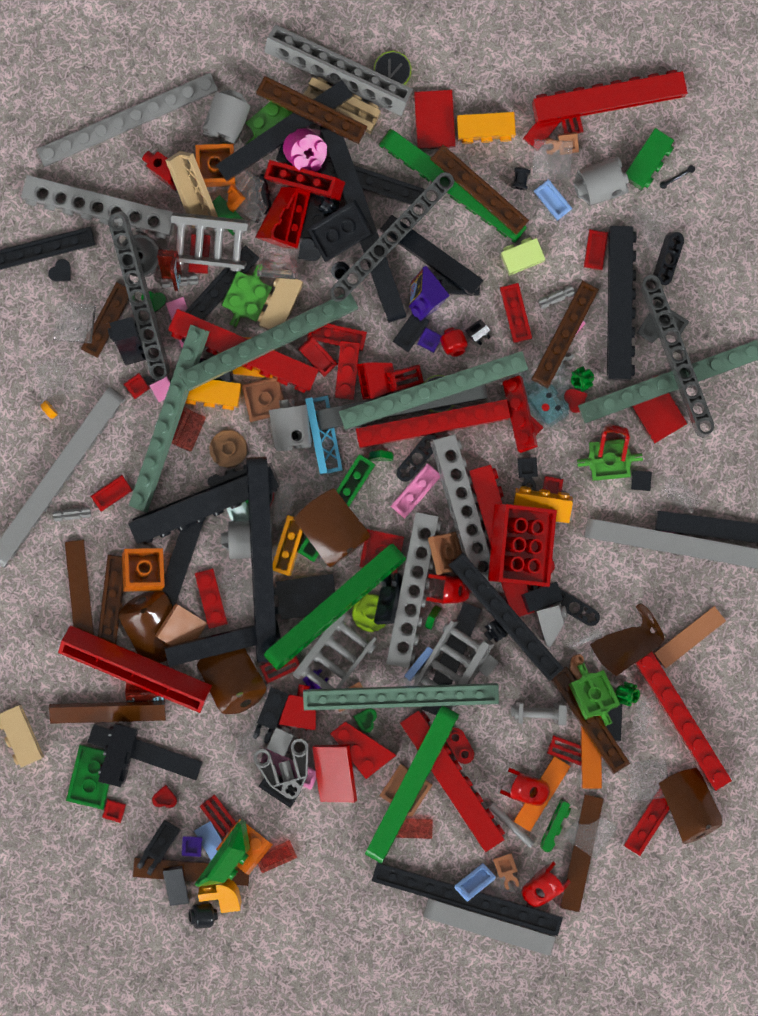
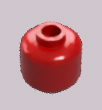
[440,327,468,357]

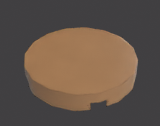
[209,430,248,468]

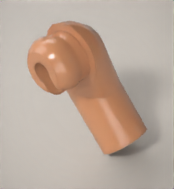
[569,654,584,680]

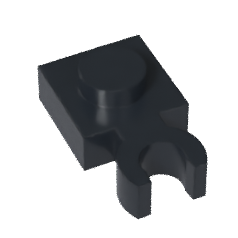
[517,457,538,490]

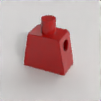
[142,151,177,192]
[356,362,404,400]
[279,684,316,730]

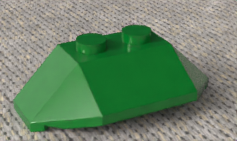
[194,819,250,887]

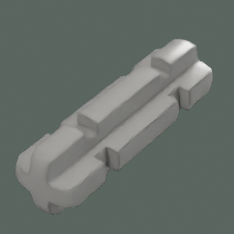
[161,274,199,288]
[538,285,575,309]
[53,507,91,522]

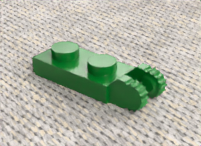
[540,799,571,853]

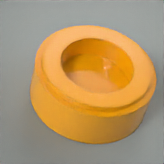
[40,400,58,419]

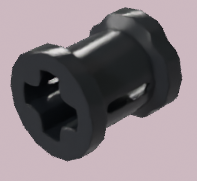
[511,167,531,191]

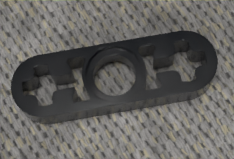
[653,232,684,285]
[397,435,437,482]

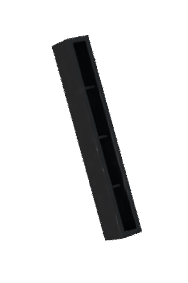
[607,226,637,381]
[128,462,280,545]

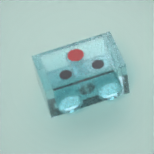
[527,385,569,429]

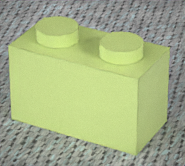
[501,237,545,276]

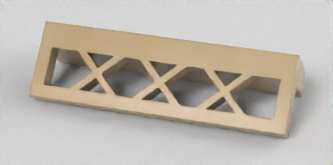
[165,151,218,228]

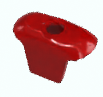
[598,424,630,462]
[426,573,471,604]
[500,768,550,806]
[521,861,571,907]

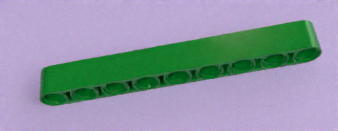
[378,129,527,243]
[264,544,406,670]
[365,706,460,864]

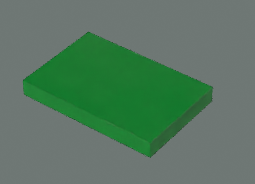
[66,744,110,810]

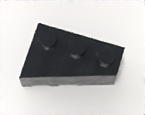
[108,317,146,365]
[98,723,139,787]

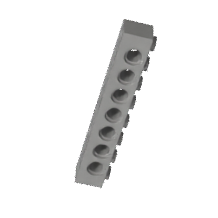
[264,25,413,116]
[21,175,174,239]
[430,434,497,584]
[386,512,441,668]

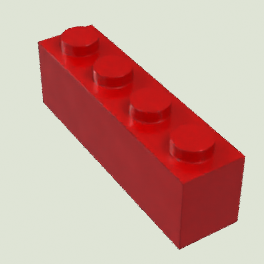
[264,160,345,201]

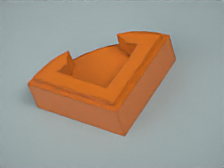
[227,184,246,212]

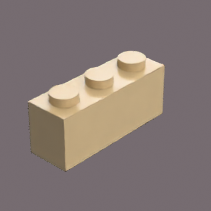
[258,273,304,330]
[0,705,44,768]

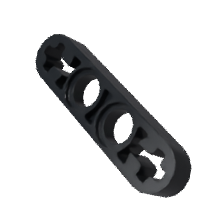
[533,583,600,626]

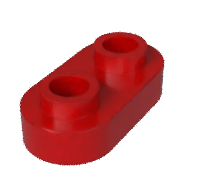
[446,728,474,764]

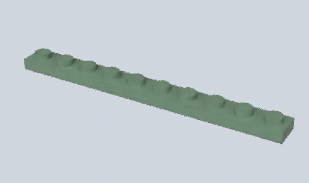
[179,293,358,392]
[129,324,210,512]
[578,340,758,424]
[339,351,528,430]
[303,683,499,710]

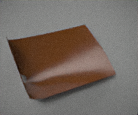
[294,488,370,568]
[119,591,173,663]
[590,603,665,676]
[197,648,266,714]
[659,768,723,844]

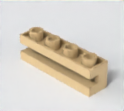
[303,77,381,134]

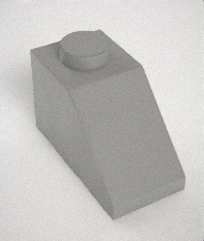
[537,601,568,647]

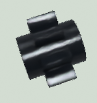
[484,620,507,642]

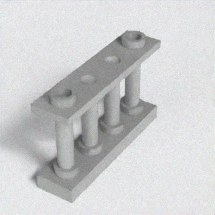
[168,212,250,271]
[293,615,377,689]
[413,620,494,710]
[511,701,567,726]

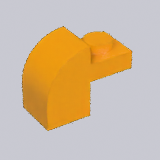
[198,879,242,913]

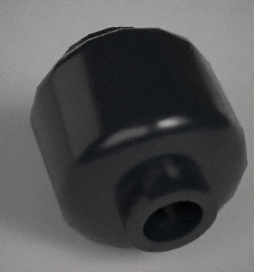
[188,903,218,929]

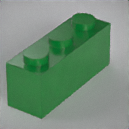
[626,128,674,191]

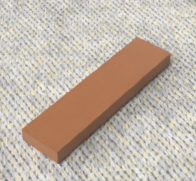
[654,606,726,668]

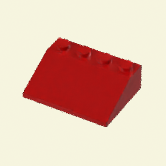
[488,504,557,587]

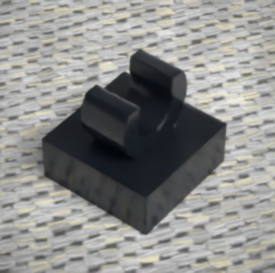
[465,319,490,345]

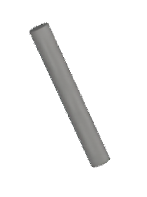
[488,802,535,848]

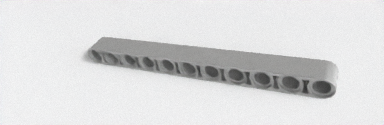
[0,387,125,568]
[584,518,758,569]

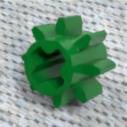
[571,366,595,392]
[616,681,640,707]

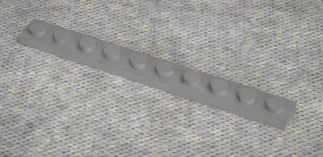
[36,73,218,167]

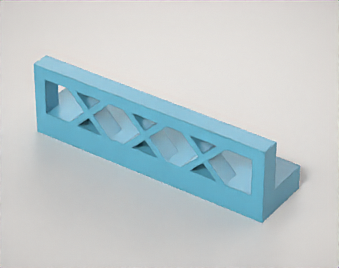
[305,396,343,475]

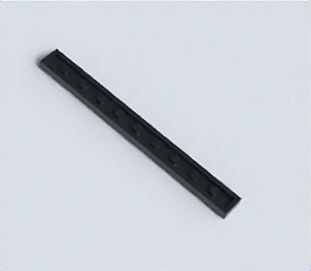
[372,862,563,936]

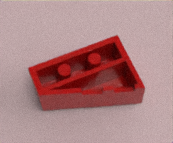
[255,187,310,249]
[330,721,396,779]

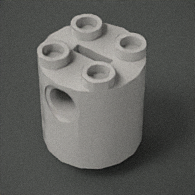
[202,90,251,145]
[574,157,629,206]
[269,399,312,451]
[221,520,273,559]

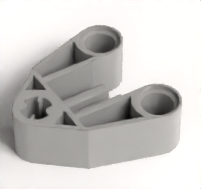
[253,738,309,799]

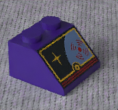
[409,266,450,321]

